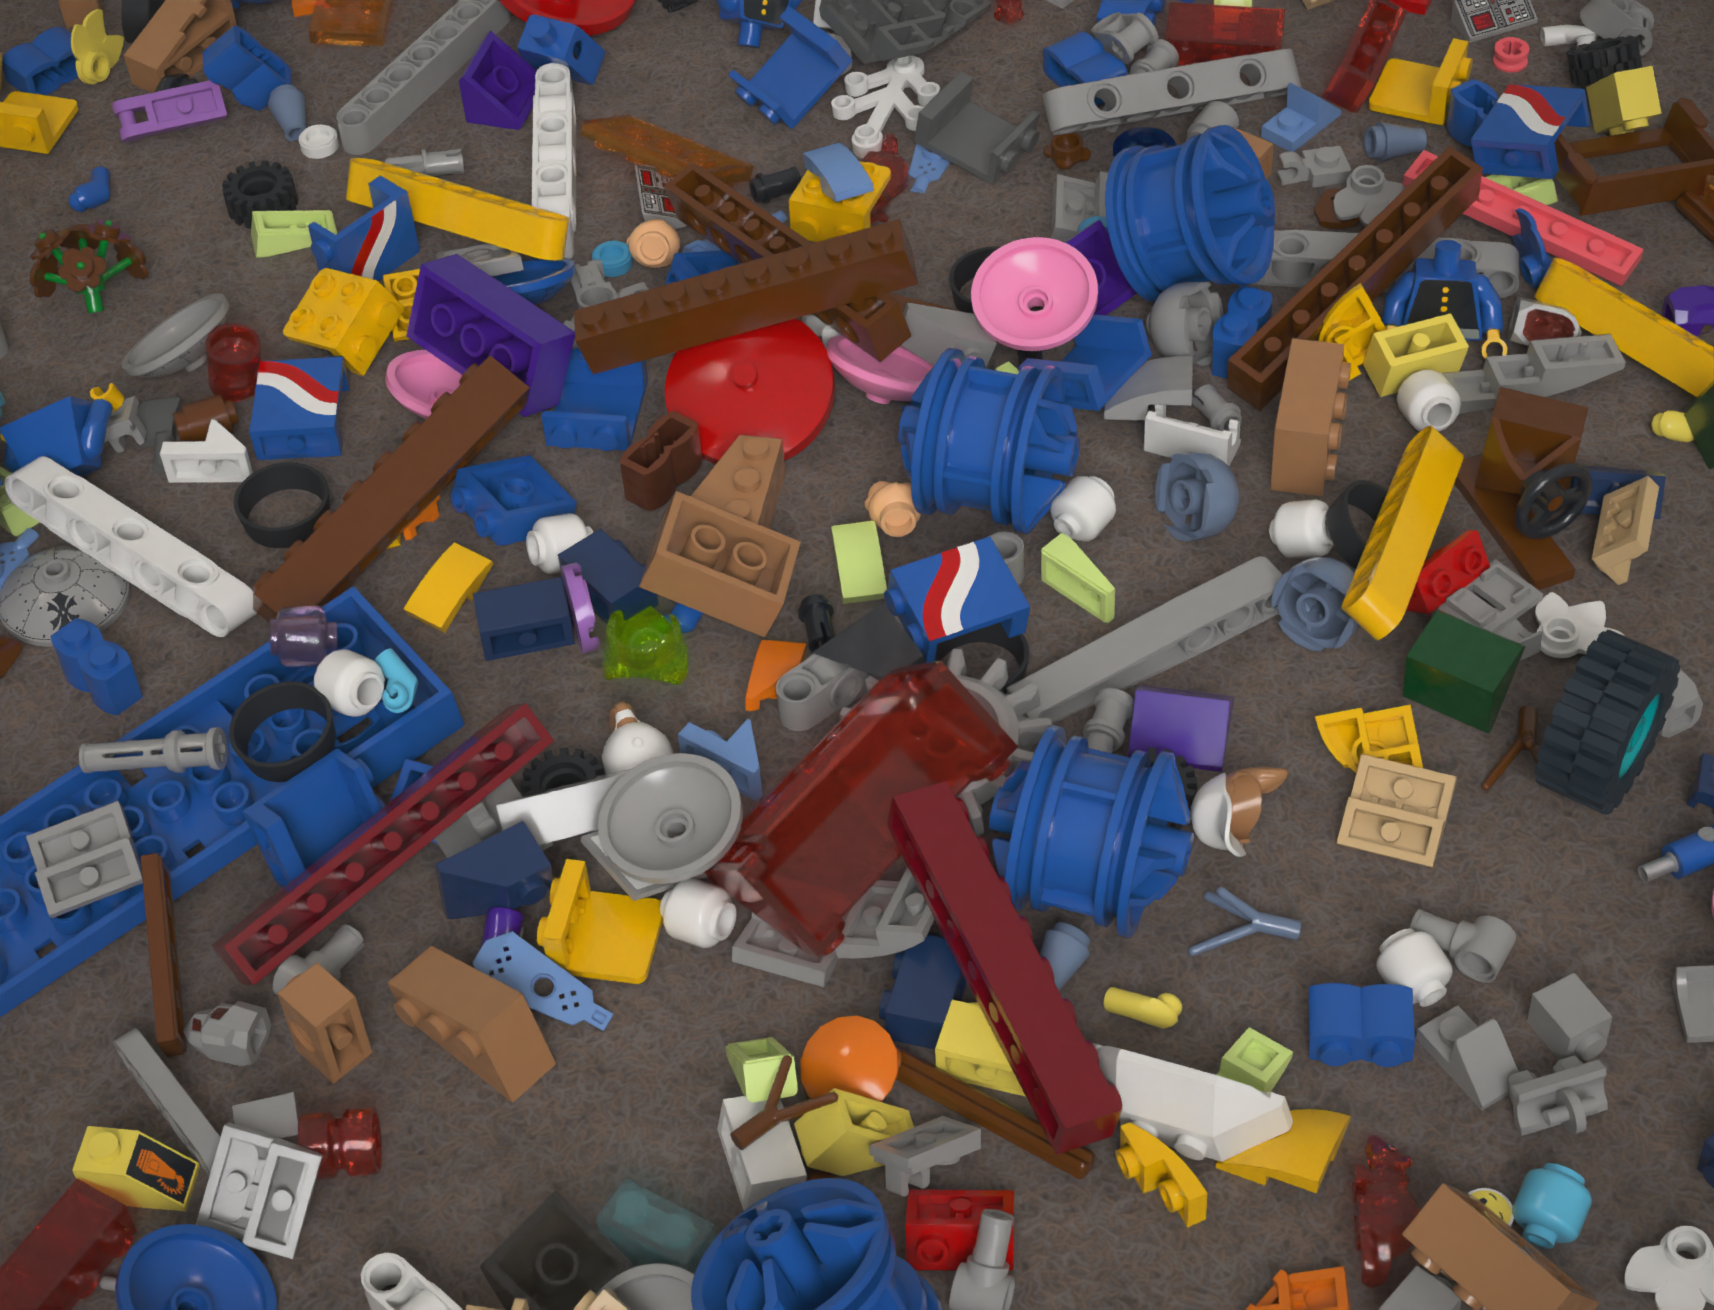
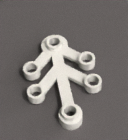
[831,55,940,159]

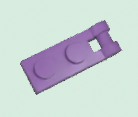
[112,80,227,143]

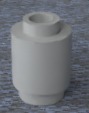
[1186,101,1239,140]

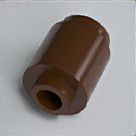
[172,394,239,442]

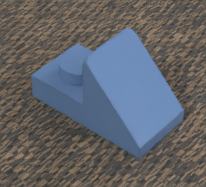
[1261,82,1341,152]
[678,719,763,802]

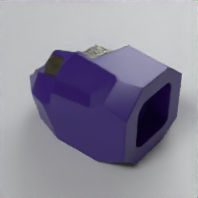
[1662,285,1714,337]

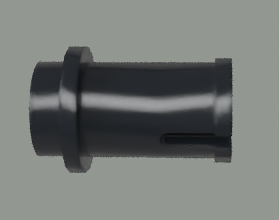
[749,166,801,204]
[798,594,835,652]

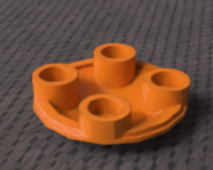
[800,1015,901,1102]

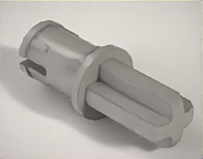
[385,148,464,177]

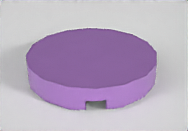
[561,562,600,654]

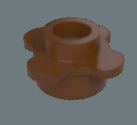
[1044,133,1091,169]

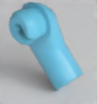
[375,648,418,713]

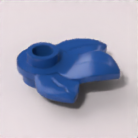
[1512,208,1552,289]

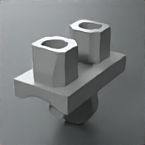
[1508,1055,1608,1136]

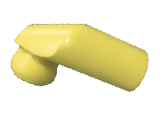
[1651,410,1695,442]
[1103,987,1183,1029]

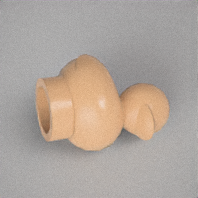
[626,219,680,268]
[865,481,921,537]

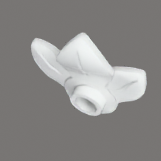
[1535,592,1625,658]
[1624,1226,1714,1310]

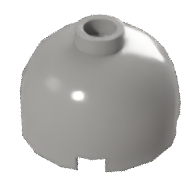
[1146,282,1224,366]

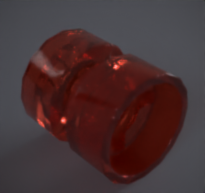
[206,323,262,402]
[298,1107,382,1180]

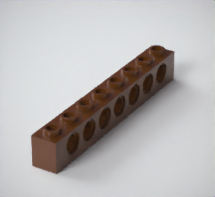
[663,162,911,362]

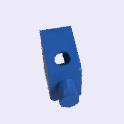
[518,14,606,85]

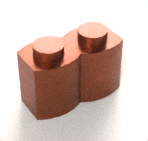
[620,411,703,511]

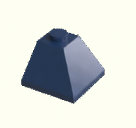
[435,821,553,920]

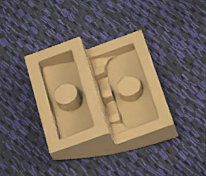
[1337,754,1457,868]

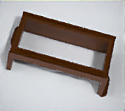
[1554,98,1714,216]

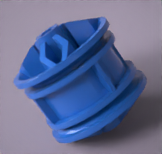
[1105,125,1275,303]
[898,348,1080,534]
[989,725,1194,938]
[691,1178,942,1310]

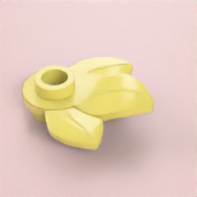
[71,9,124,85]

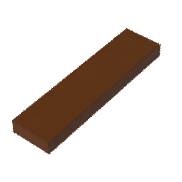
[1454,453,1575,590]
[141,853,187,1057]

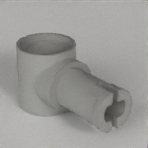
[1410,909,1516,983]
[273,924,364,995]
[949,1209,1015,1310]

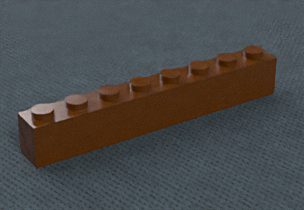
[1227,146,1483,411]
[574,219,918,374]
[252,355,530,633]

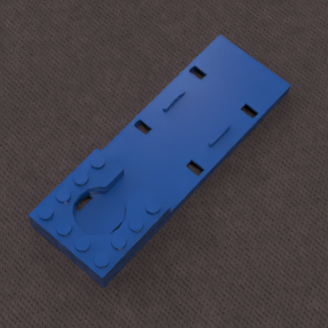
[0,586,465,1017]

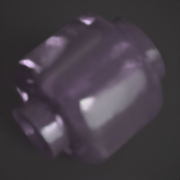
[270,606,337,667]

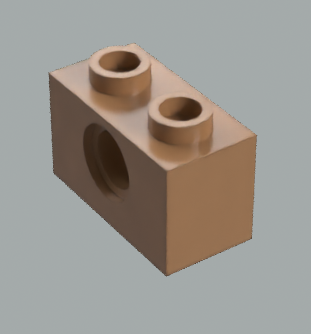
[277,963,372,1084]

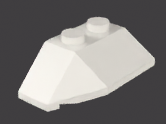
[1093,1043,1293,1162]

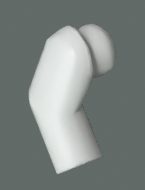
[1540,25,1598,47]

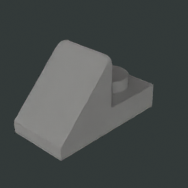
[1416,1005,1519,1111]

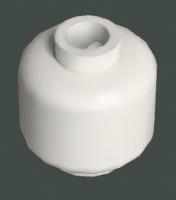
[1397,370,1461,432]
[1050,476,1116,541]
[1269,499,1334,559]
[526,513,593,574]
[314,649,385,717]
[660,878,736,948]
[1376,929,1453,1007]

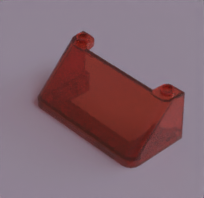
[704,661,1019,957]

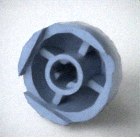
[1155,452,1239,542]
[1271,557,1360,651]

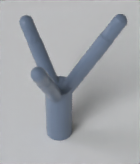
[1188,887,1301,956]

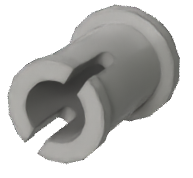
[1192,384,1242,431]

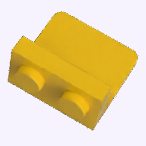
[1369,38,1473,126]
[0,91,79,154]
[789,161,891,242]
[283,268,405,376]
[537,859,663,984]

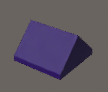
[459,30,537,130]
[1065,219,1137,316]
[1128,685,1234,772]

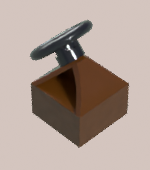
[1475,387,1592,539]

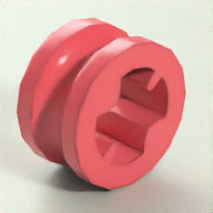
[1493,37,1530,73]

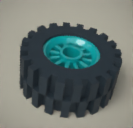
[1535,629,1680,815]

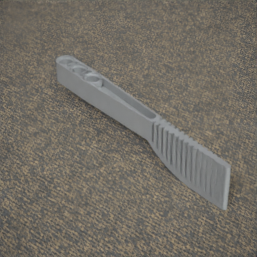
[841,556,1283,844]

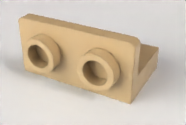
[1592,476,1659,585]

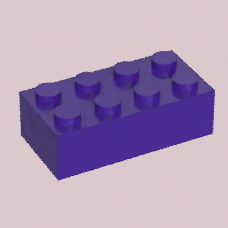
[406,254,575,417]

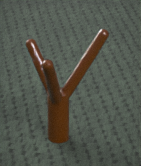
[1481,706,1540,791]
[730,1055,838,1151]

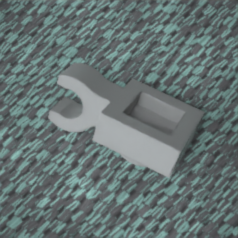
[1277,146,1352,188]

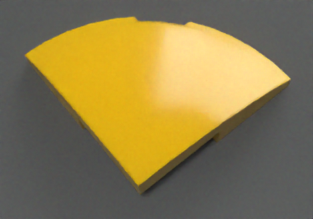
[1318,283,1386,381]
[1315,705,1423,773]
[1216,1109,1351,1194]

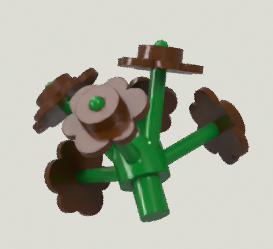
[30,220,148,313]

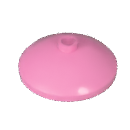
[971,237,1098,351]
[826,335,933,404]
[385,350,462,420]

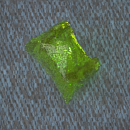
[602,606,689,685]

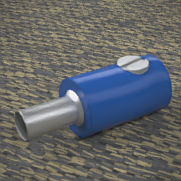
[1638,824,1714,882]

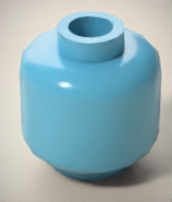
[1512,1163,1592,1249]

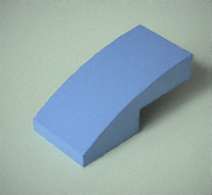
[803,142,874,202]

